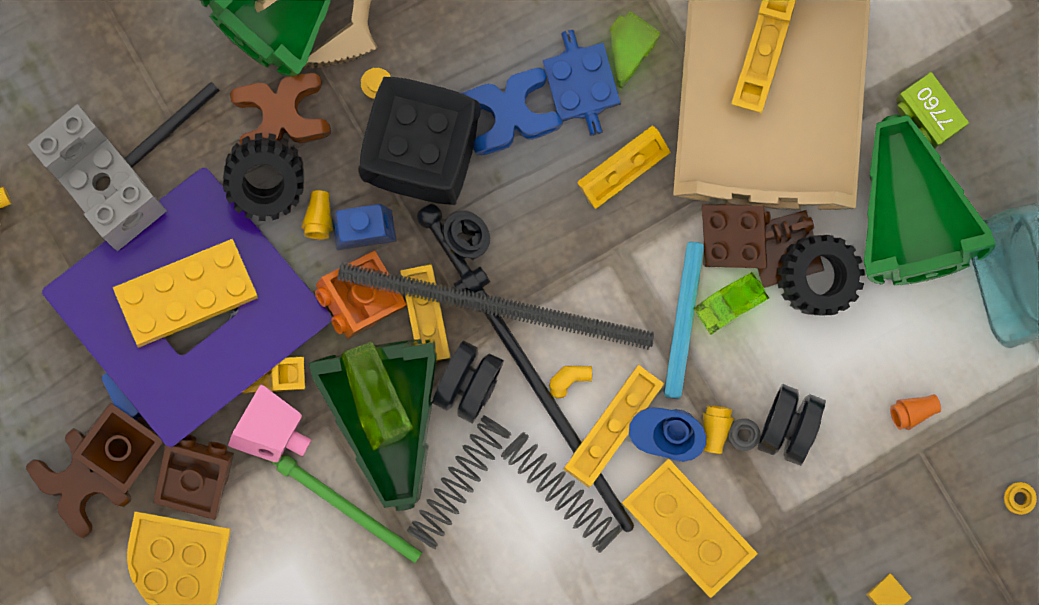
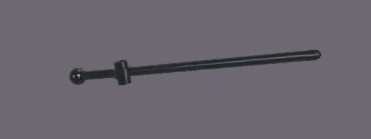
[417,204,634,532]

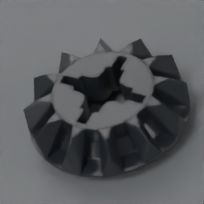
[441,211,490,260]

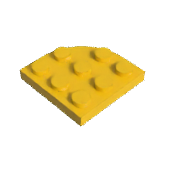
[127,512,231,605]

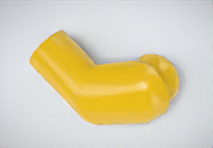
[549,365,592,398]

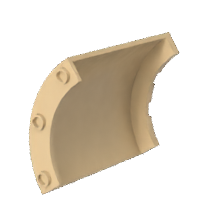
[673,0,870,210]

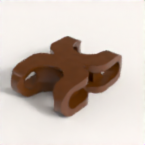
[26,428,131,538]

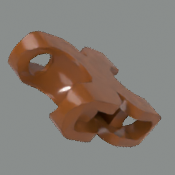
[230,73,331,145]

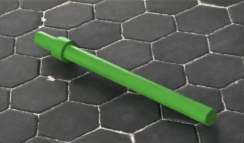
[268,454,422,563]

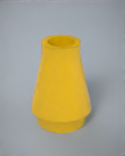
[301,190,333,240]
[703,405,734,454]

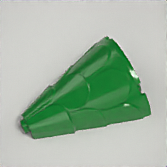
[200,0,331,77]
[864,115,996,285]

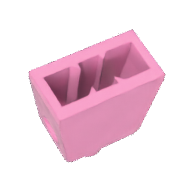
[228,384,312,462]

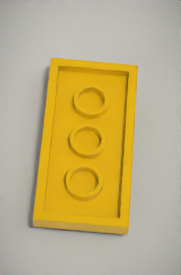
[112,239,258,348]
[622,459,758,598]

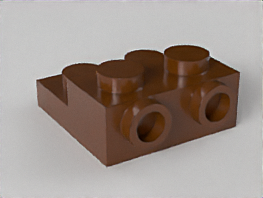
[153,434,234,520]

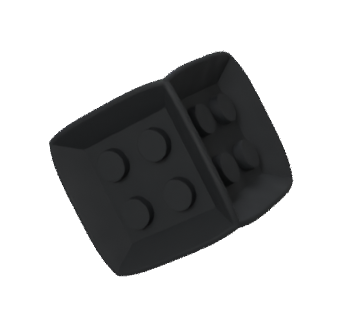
[358,77,481,205]

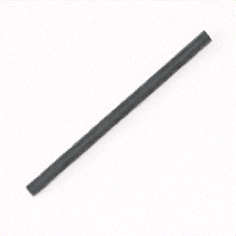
[338,262,654,350]

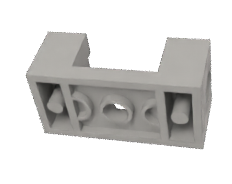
[27,104,167,252]

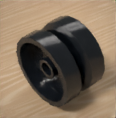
[432,340,504,424]
[757,384,826,466]

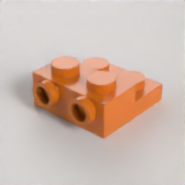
[315,250,407,340]

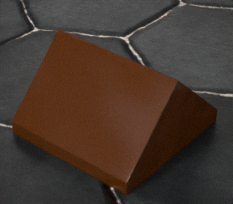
[72,403,163,493]

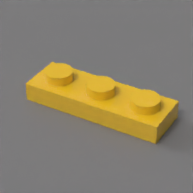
[577,125,671,209]
[400,264,451,362]

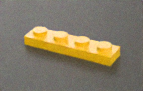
[563,365,664,488]

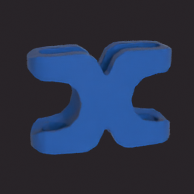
[462,68,563,156]

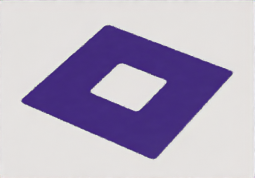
[42,168,332,447]

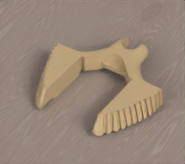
[255,0,378,68]

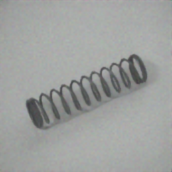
[407,415,511,549]
[501,432,623,553]

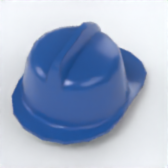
[629,407,706,462]

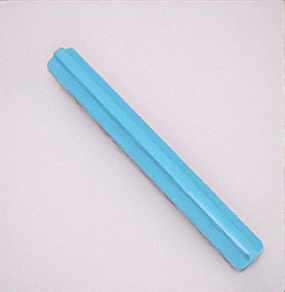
[664,242,704,399]

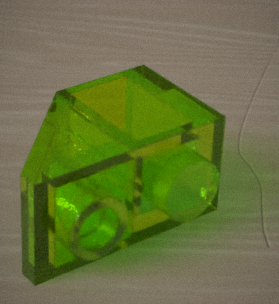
[693,272,769,335]

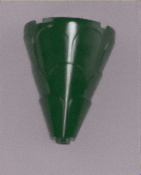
[309,339,437,511]

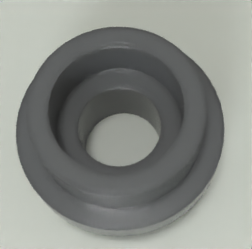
[728,419,761,451]

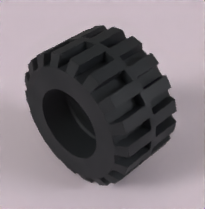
[223,133,304,221]
[776,235,865,316]

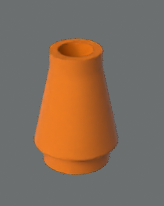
[890,394,941,430]

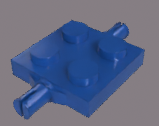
[543,30,621,136]

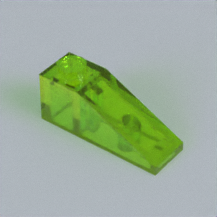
[342,341,413,450]

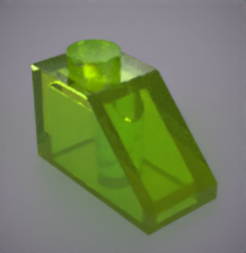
[609,11,661,89]

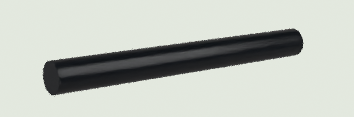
[124,82,220,168]

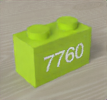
[896,72,969,149]

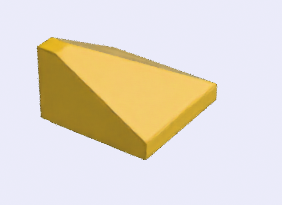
[866,573,911,605]

